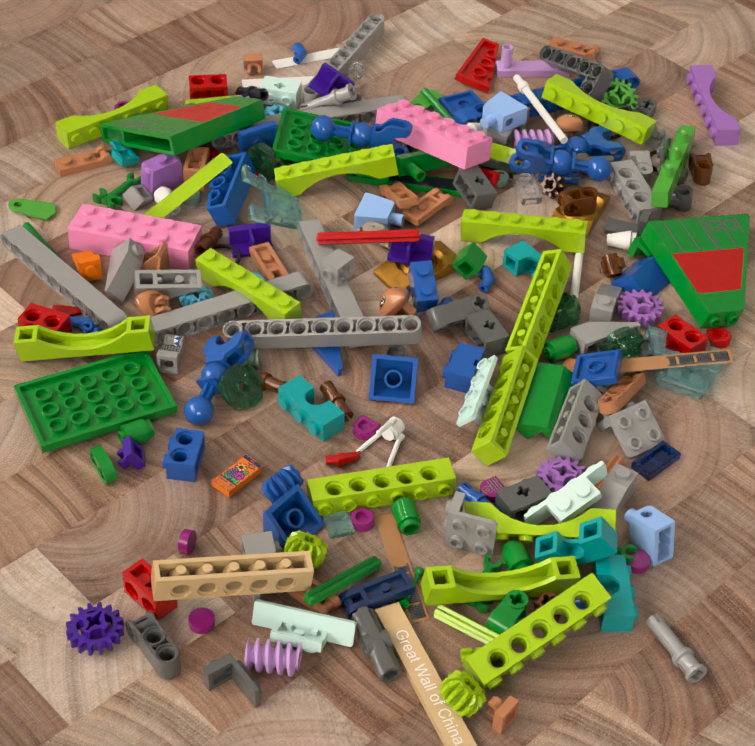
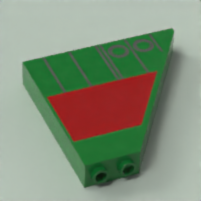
[99,96,266,156]
[640,214,750,328]

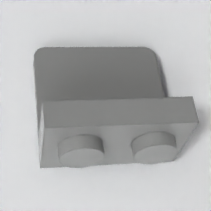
[597,400,665,458]
[443,491,498,557]

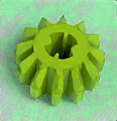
[284,530,328,569]
[439,670,486,718]

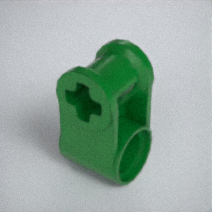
[486,590,529,634]

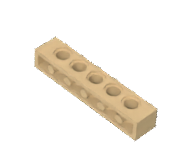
[151,551,314,601]

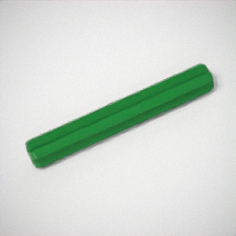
[304,556,382,606]

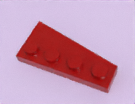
[455,38,499,94]

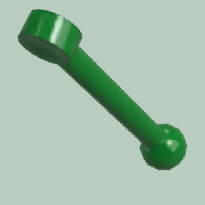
[399,567,424,610]

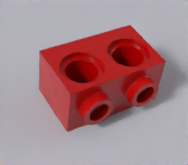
[189,74,228,100]
[17,303,72,333]
[656,314,709,354]
[122,558,178,621]

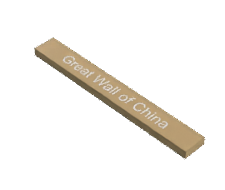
[375,602,477,746]

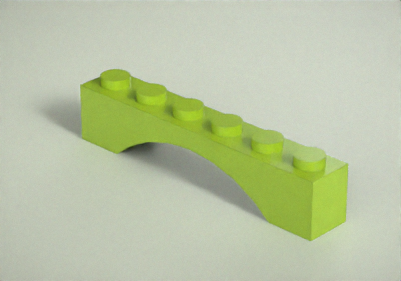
[542,74,657,145]
[55,84,169,149]
[274,144,399,199]
[461,209,588,253]
[195,248,303,320]
[13,315,156,362]
[465,501,616,543]
[421,556,581,606]

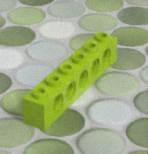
[505,249,573,360]
[471,345,538,466]
[307,457,456,516]
[462,573,611,690]

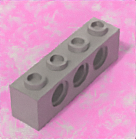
[607,159,662,224]
[546,379,603,462]

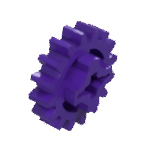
[66,602,124,656]

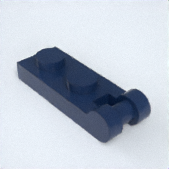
[338,568,415,620]

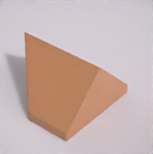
[140,241,169,270]

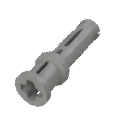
[301,83,357,110]
[646,613,707,684]

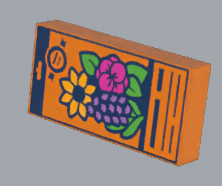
[212,454,263,498]

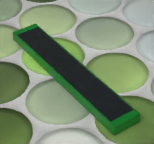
[348,173,462,198]

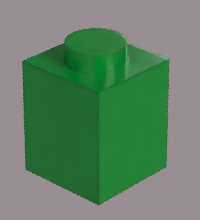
[452,242,488,280]

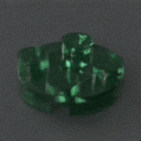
[247,142,281,183]
[549,292,581,333]
[599,326,643,359]
[217,364,263,411]

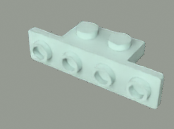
[456,355,498,427]
[524,461,608,525]
[252,599,357,653]

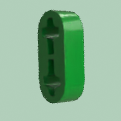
[89,445,117,485]

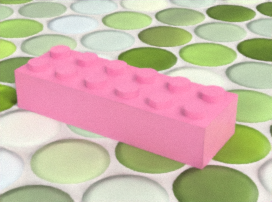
[376,99,493,170]
[67,204,202,270]

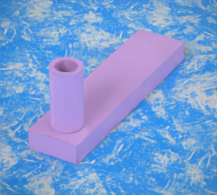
[495,44,570,77]

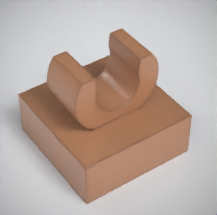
[243,54,263,75]
[486,695,519,734]

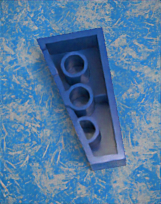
[207,152,257,227]

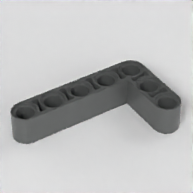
[539,45,614,120]

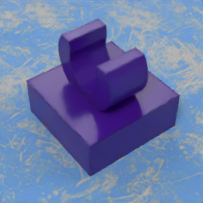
[117,436,146,470]

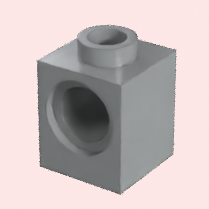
[321,248,354,286]

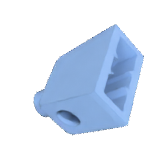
[480,91,528,132]
[354,192,405,231]
[624,506,675,567]

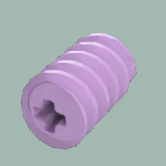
[513,129,554,151]
[244,637,302,677]

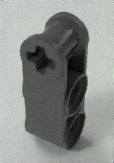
[425,293,489,333]
[125,610,181,679]

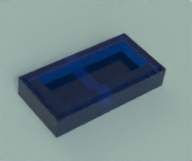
[631,440,681,481]

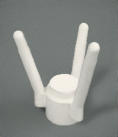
[357,417,405,467]

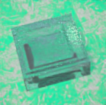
[323,511,354,540]

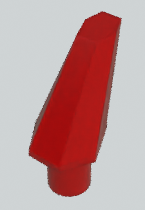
[52,305,82,316]
[325,451,360,468]

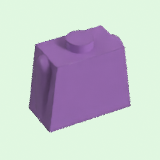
[141,154,184,199]

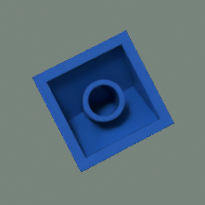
[611,256,670,297]
[368,354,418,404]
[263,484,325,549]

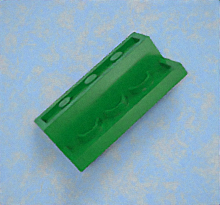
[516,362,573,439]

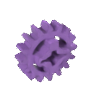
[616,289,664,328]
[536,456,585,492]

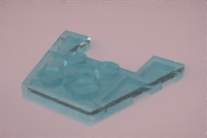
[240,164,303,230]
[645,325,724,399]

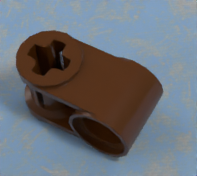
[688,153,713,186]
[557,186,598,217]

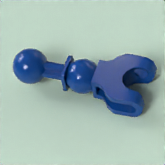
[311,115,413,159]
[529,126,626,162]
[509,138,612,182]
[184,330,254,426]

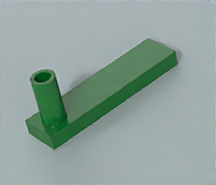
[396,151,453,182]

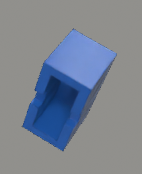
[408,260,439,312]
[442,342,485,393]

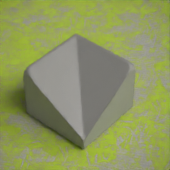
[122,184,154,210]

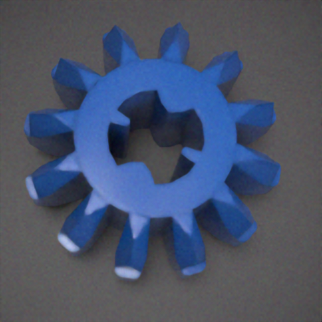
[261,465,304,504]

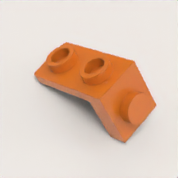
[72,250,103,282]

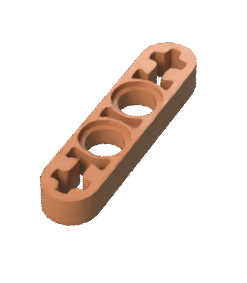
[598,370,647,414]

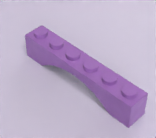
[686,65,741,146]

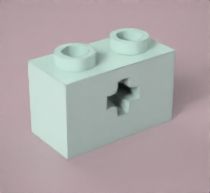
[260,76,302,109]

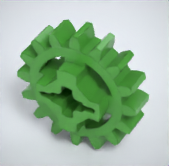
[601,78,638,111]

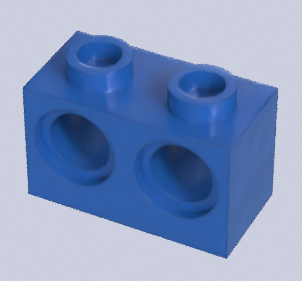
[162,428,205,482]

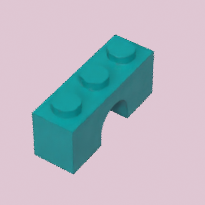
[503,240,542,278]
[278,375,345,442]
[535,516,617,566]
[592,555,638,632]

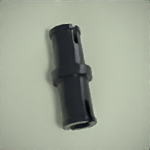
[236,86,269,101]

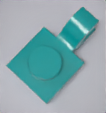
[109,141,139,167]

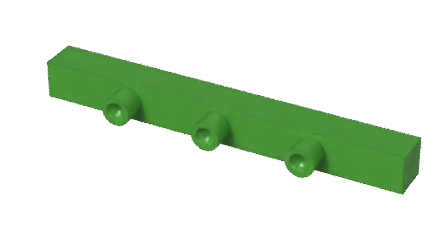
[651,125,696,208]

